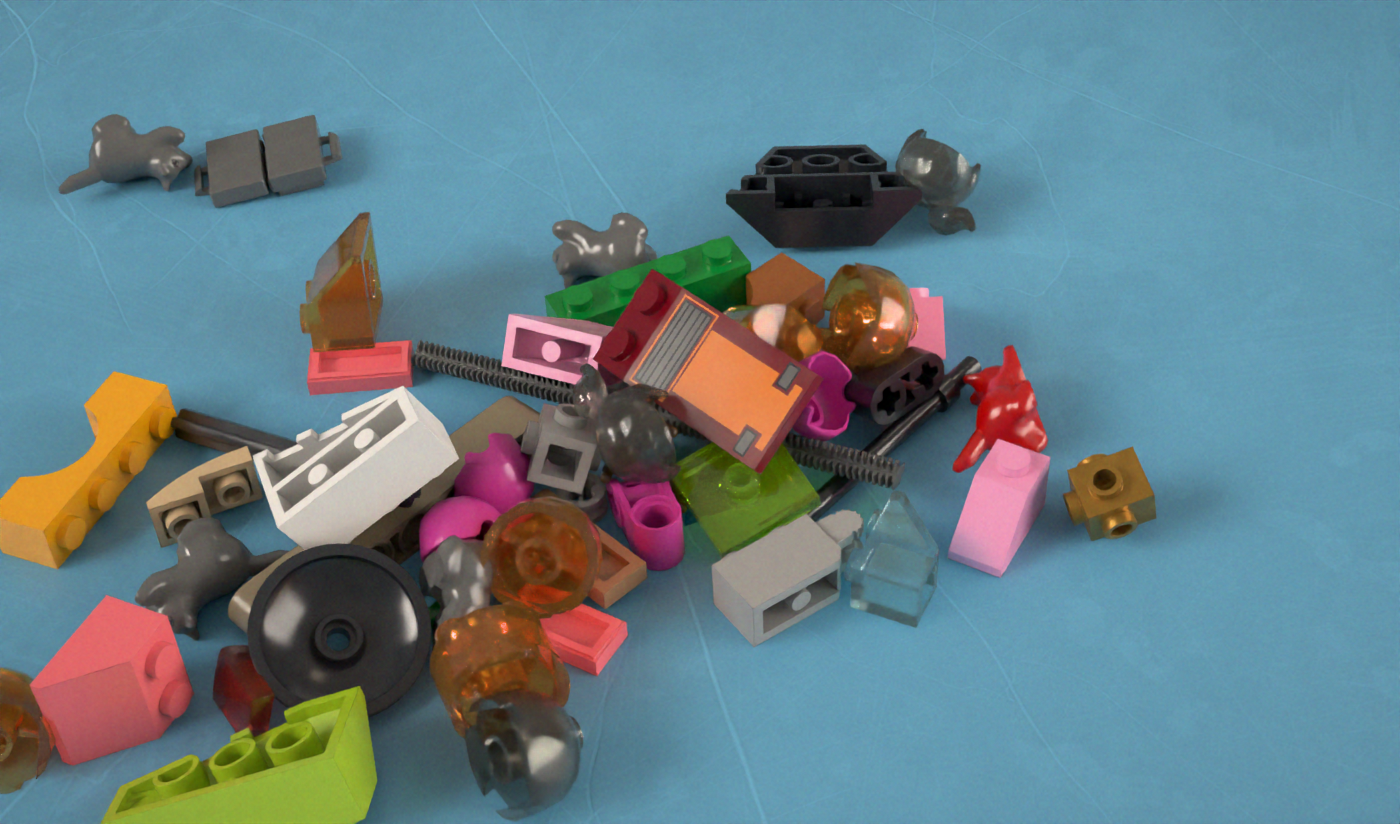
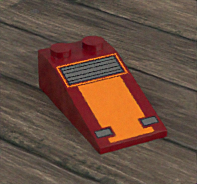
[593,268,824,474]

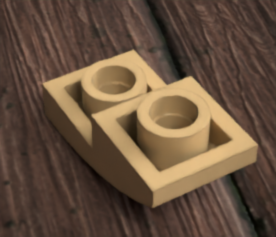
[146,446,263,548]

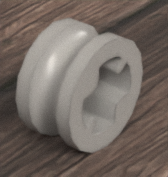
[556,473,608,524]

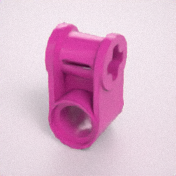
[606,465,685,571]

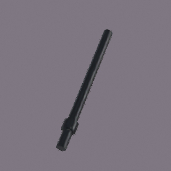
[774,356,982,529]

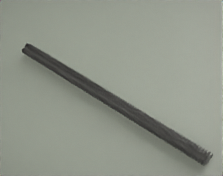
[411,340,905,490]

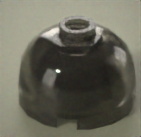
[465,688,583,822]

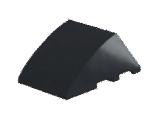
[726,144,922,248]

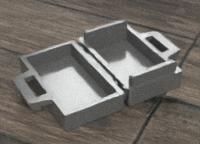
[194,115,342,208]

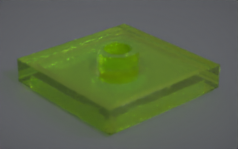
[666,442,821,558]

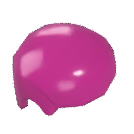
[792,350,856,441]
[454,433,535,517]
[419,495,504,562]

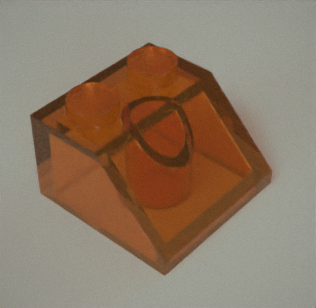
[299,212,383,352]

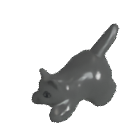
[59,114,193,195]
[552,212,657,288]
[419,515,523,667]
[134,518,289,641]

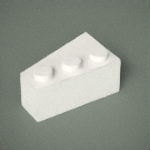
[253,386,459,550]

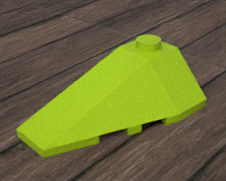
[100,686,378,824]

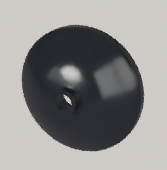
[247,543,431,718]

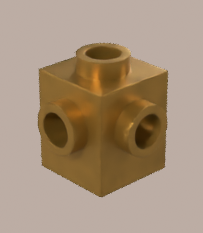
[1063,446,1156,541]

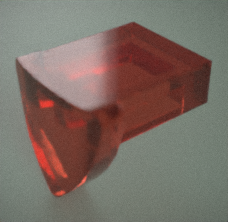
[213,645,275,737]

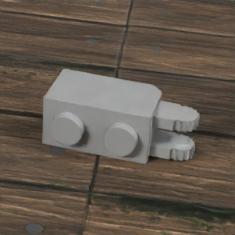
[712,509,864,647]

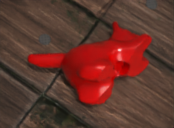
[952,345,1048,473]

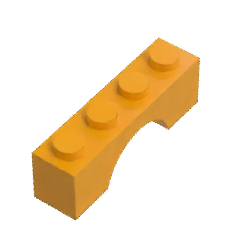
[0,371,177,569]

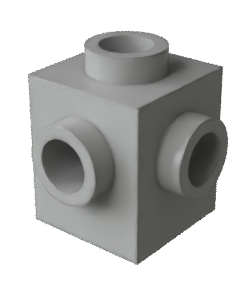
[521,403,605,494]

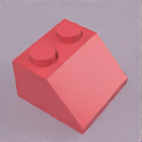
[30,595,194,766]

